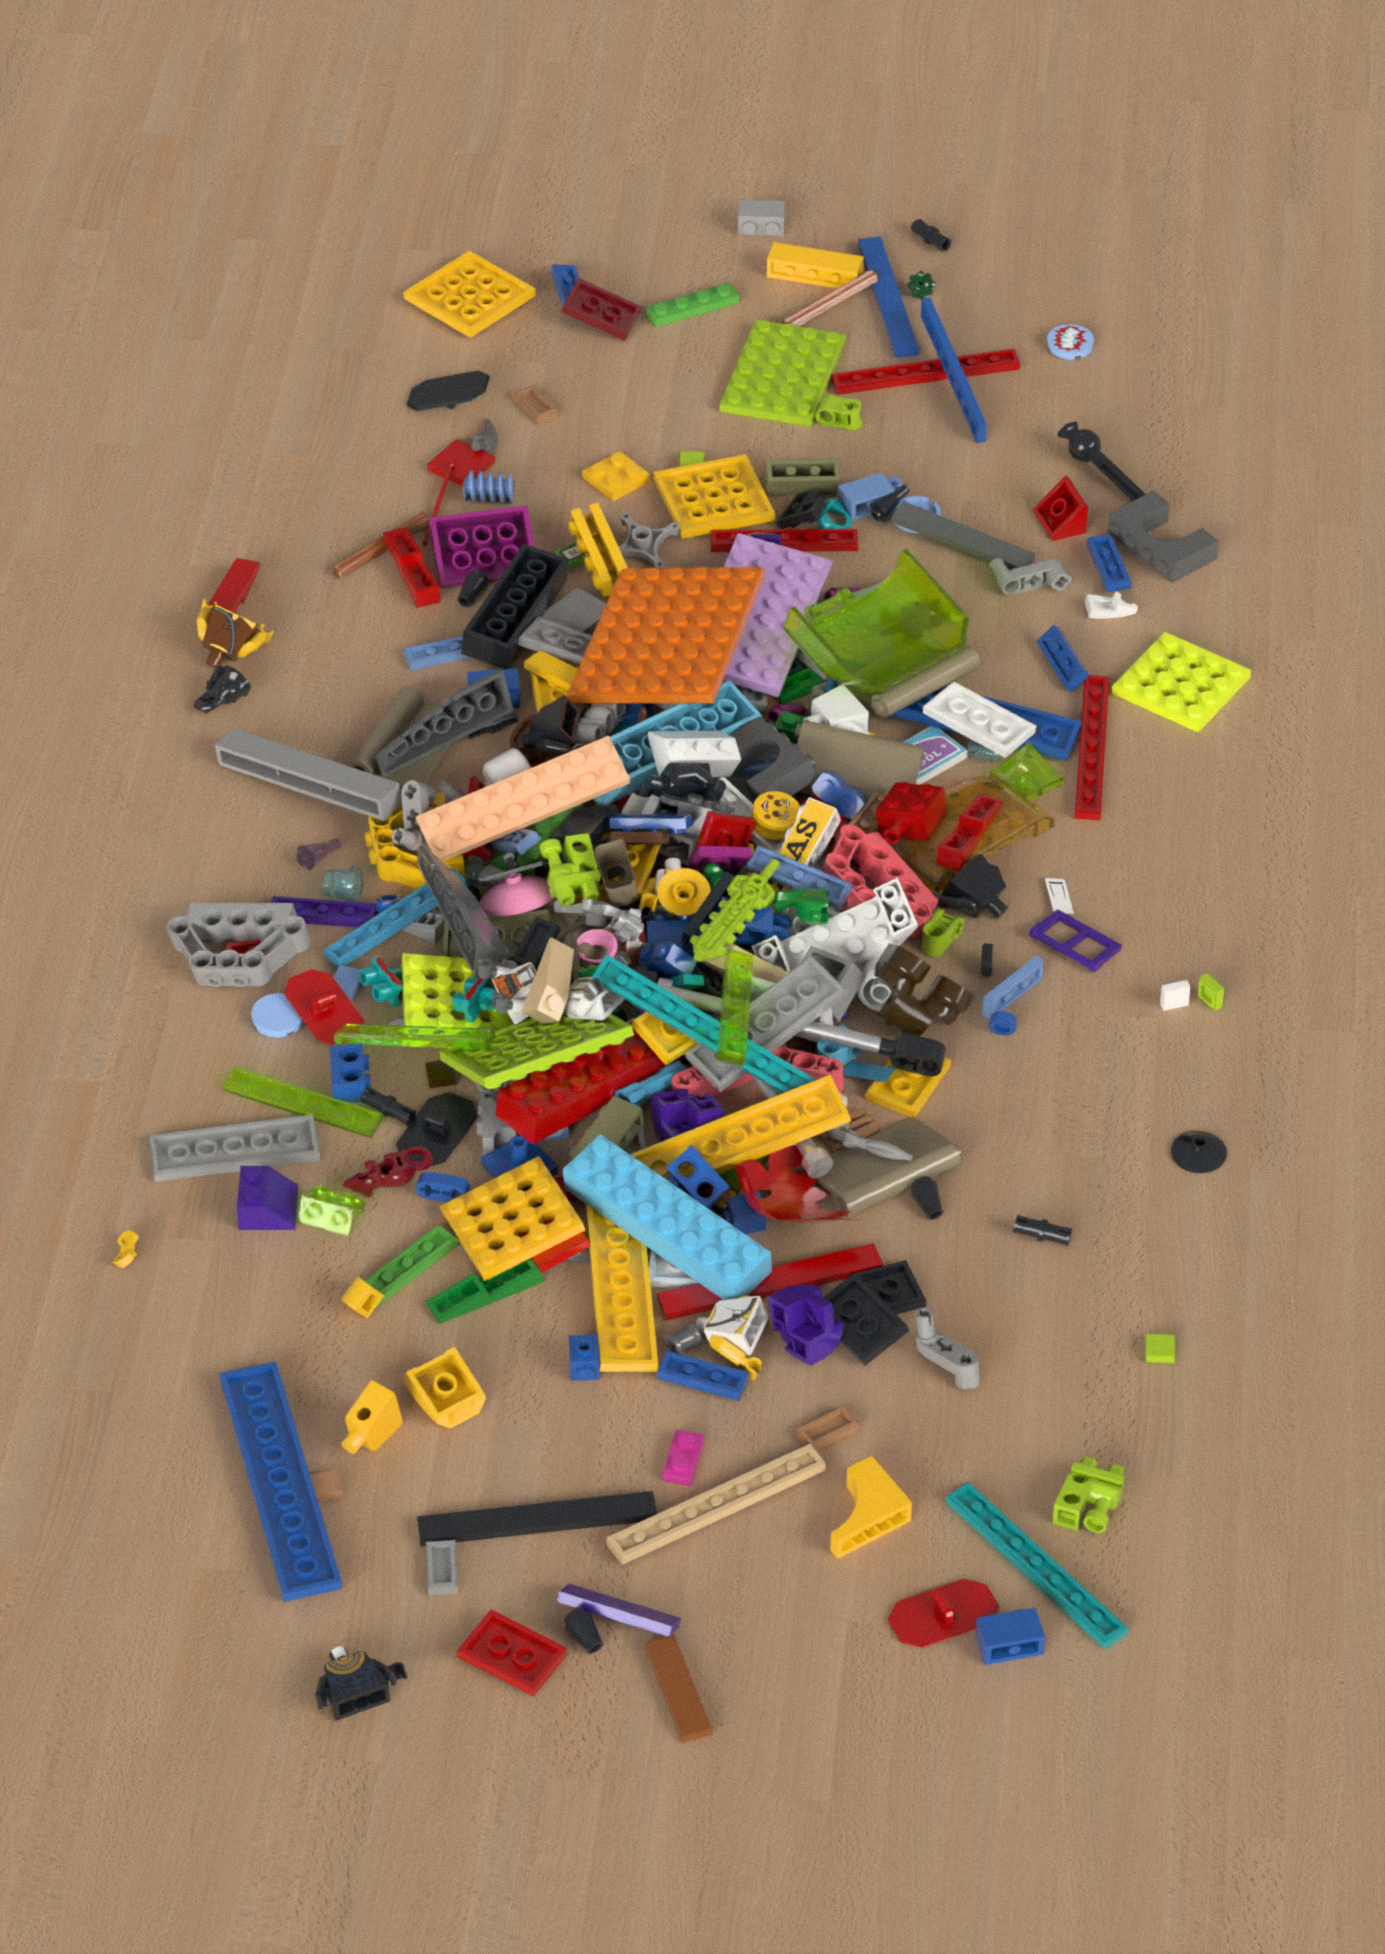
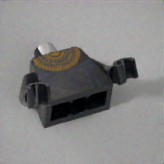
[315,1646,408,1721]

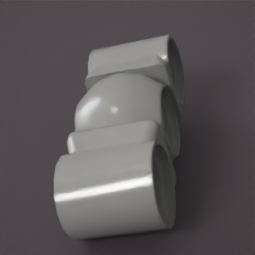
[574,703,626,745]

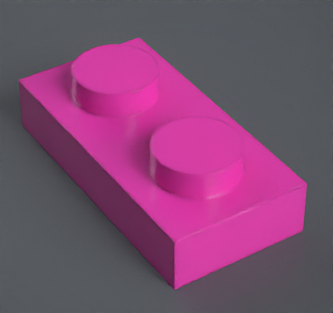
[662,1429,704,1486]

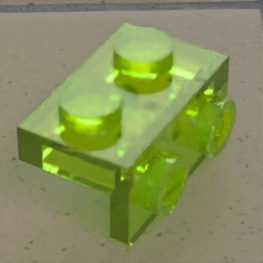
[297,1186,365,1236]

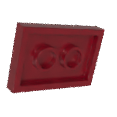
[561,278,642,341]

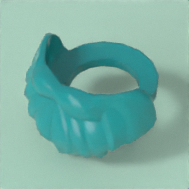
[816,497,851,529]

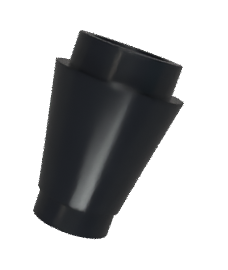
[457,570,489,607]
[911,1177,943,1220]
[564,1607,603,1654]

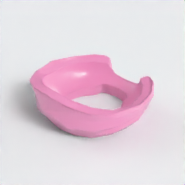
[576,929,618,966]

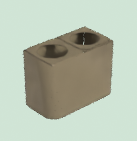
[595,838,639,908]

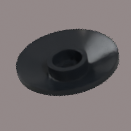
[1171,1131,1227,1173]

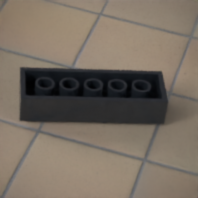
[461,543,569,669]

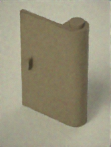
[838,634,980,718]
[349,686,451,789]
[795,720,925,799]
[802,1116,962,1219]

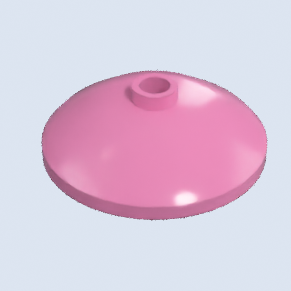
[479,873,555,916]

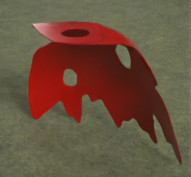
[734,1145,862,1222]

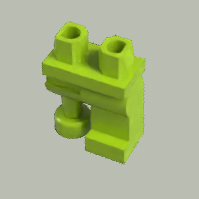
[539,833,601,906]
[1052,1456,1125,1533]

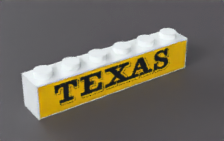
[768,798,841,914]

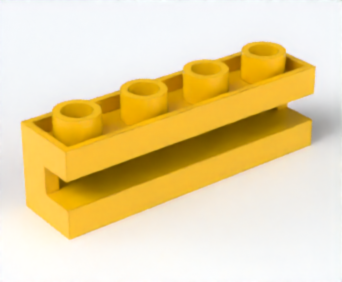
[767,242,864,288]
[568,503,628,598]

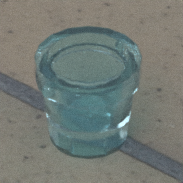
[323,865,363,902]

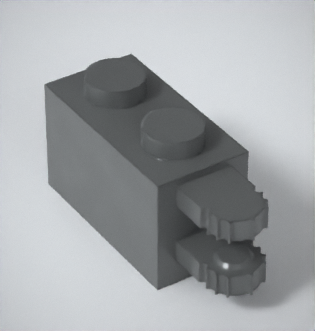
[658,794,735,838]

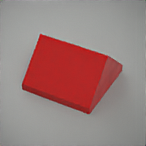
[1032,475,1088,541]

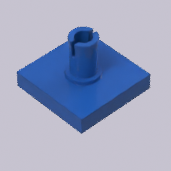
[481,1136,558,1191]

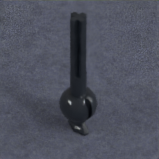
[1057,421,1146,501]

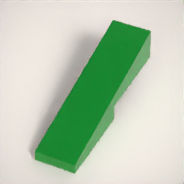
[425,1258,544,1324]

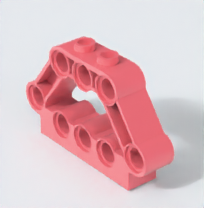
[821,825,939,938]

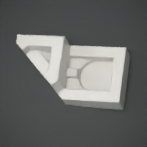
[1085,591,1138,619]

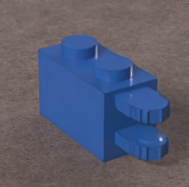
[715,897,791,946]

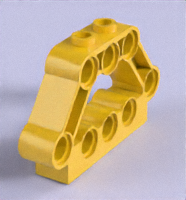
[365,792,465,889]

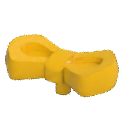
[113,1230,139,1268]

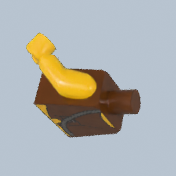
[196,599,274,668]

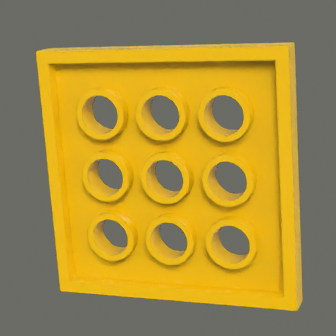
[404,250,536,338]
[653,454,775,539]
[439,1156,585,1281]

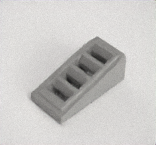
[401,911,444,944]

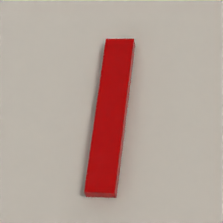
[710,529,858,552]

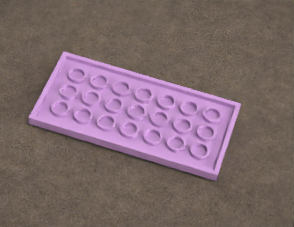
[723,533,833,697]

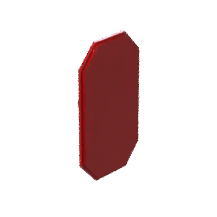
[284,969,365,1045]
[887,1579,999,1648]

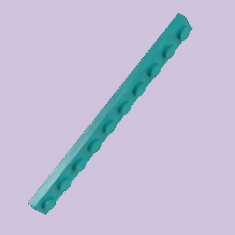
[592,955,816,1094]

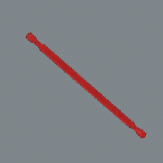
[422,460,455,545]

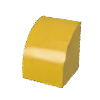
[341,1276,384,1319]

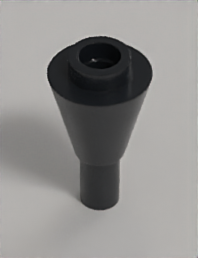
[870,484,910,522]

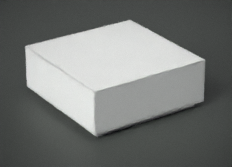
[1160,980,1190,1011]

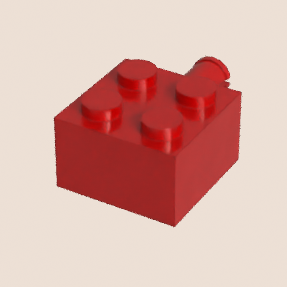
[876,782,948,844]

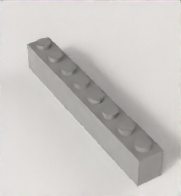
[215,728,402,821]

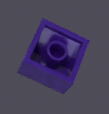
[237,1166,298,1230]

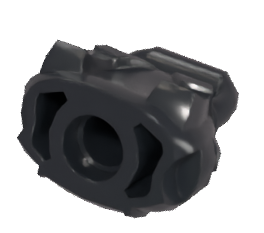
[194,665,251,713]

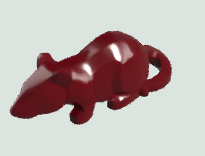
[343,1146,433,1198]

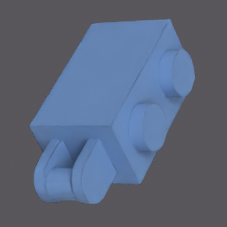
[838,472,903,522]

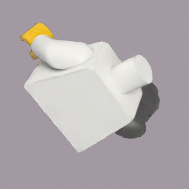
[803,684,876,736]

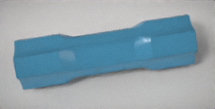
[615,1060,687,1107]

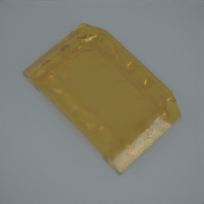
[882,774,1054,894]

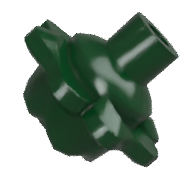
[907,271,935,299]

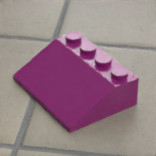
[429,505,534,588]

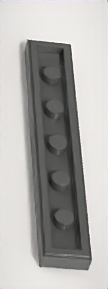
[892,501,1035,570]

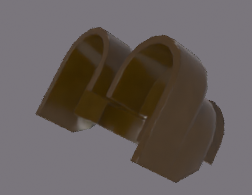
[874,943,975,1036]

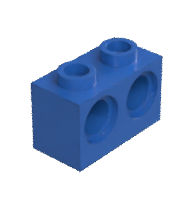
[330,1043,371,1104]
[666,1145,729,1209]

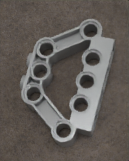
[167,903,311,987]

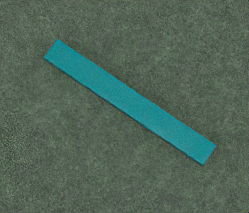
[946,1481,1128,1649]

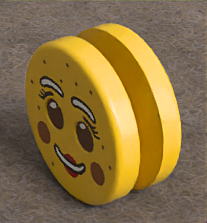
[751,791,800,841]

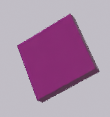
[688,846,752,871]

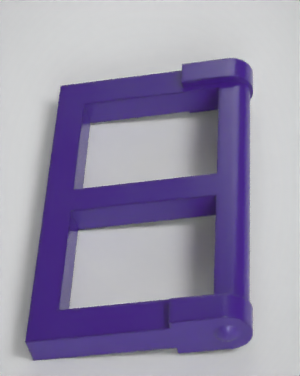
[1029,909,1122,972]

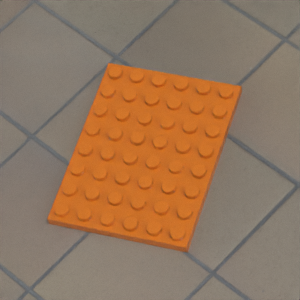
[566,566,765,703]

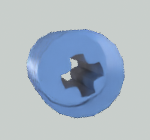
[463,470,515,504]

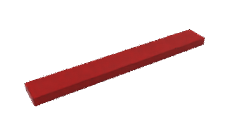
[831,349,1020,395]
[1074,675,1110,821]
[657,1243,883,1321]

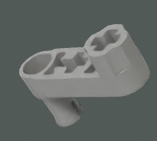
[989,558,1072,595]
[392,780,436,853]
[915,1307,980,1389]

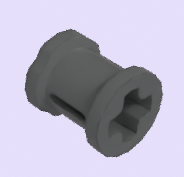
[664,1322,702,1354]

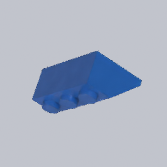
[646,913,712,954]

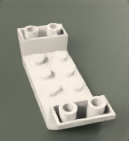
[751,878,918,973]

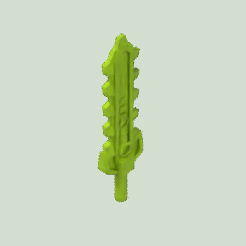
[690,859,780,962]

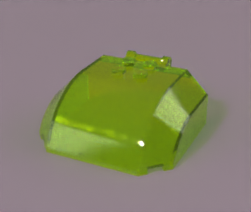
[783,549,969,695]

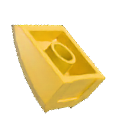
[402,1347,486,1429]

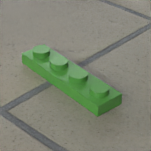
[646,283,740,327]

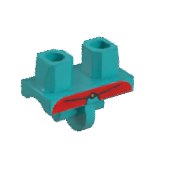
[359,956,403,1007]
[452,976,497,1023]

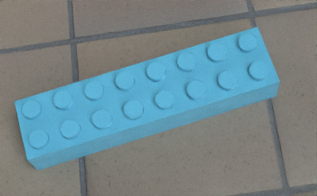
[593,680,762,806]
[563,1134,772,1300]

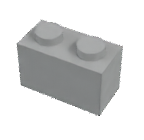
[738,200,785,236]

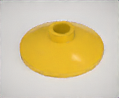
[657,868,711,916]

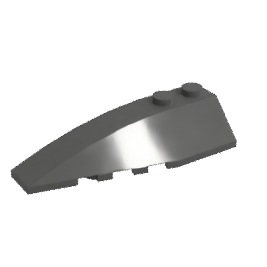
[374,669,514,778]
[417,845,509,978]

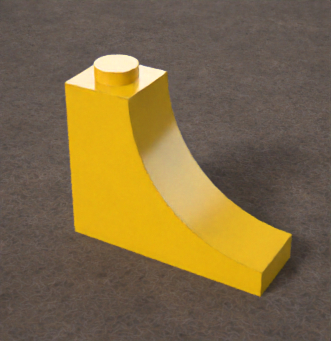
[830,1456,912,1559]

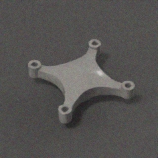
[619,512,680,568]
[554,899,642,929]

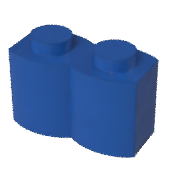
[811,769,868,819]
[638,941,697,979]

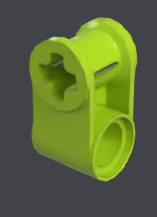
[815,395,863,431]
[921,908,964,957]

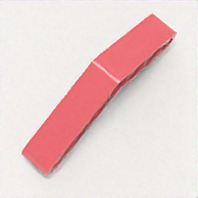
[672,1046,844,1097]

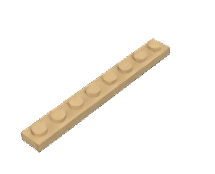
[607,1444,826,1565]

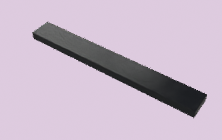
[417,1491,657,1546]

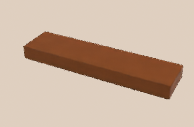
[645,1635,712,1742]

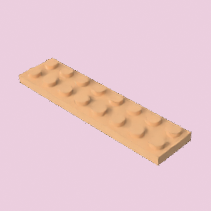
[416,736,630,862]

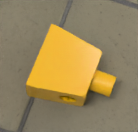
[341,1380,403,1454]

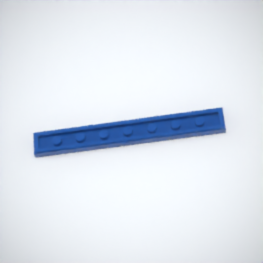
[858,237,919,358]
[920,298,987,443]

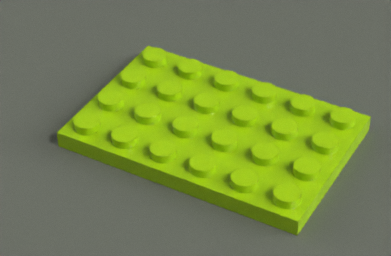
[719,320,847,427]
[439,1008,634,1089]

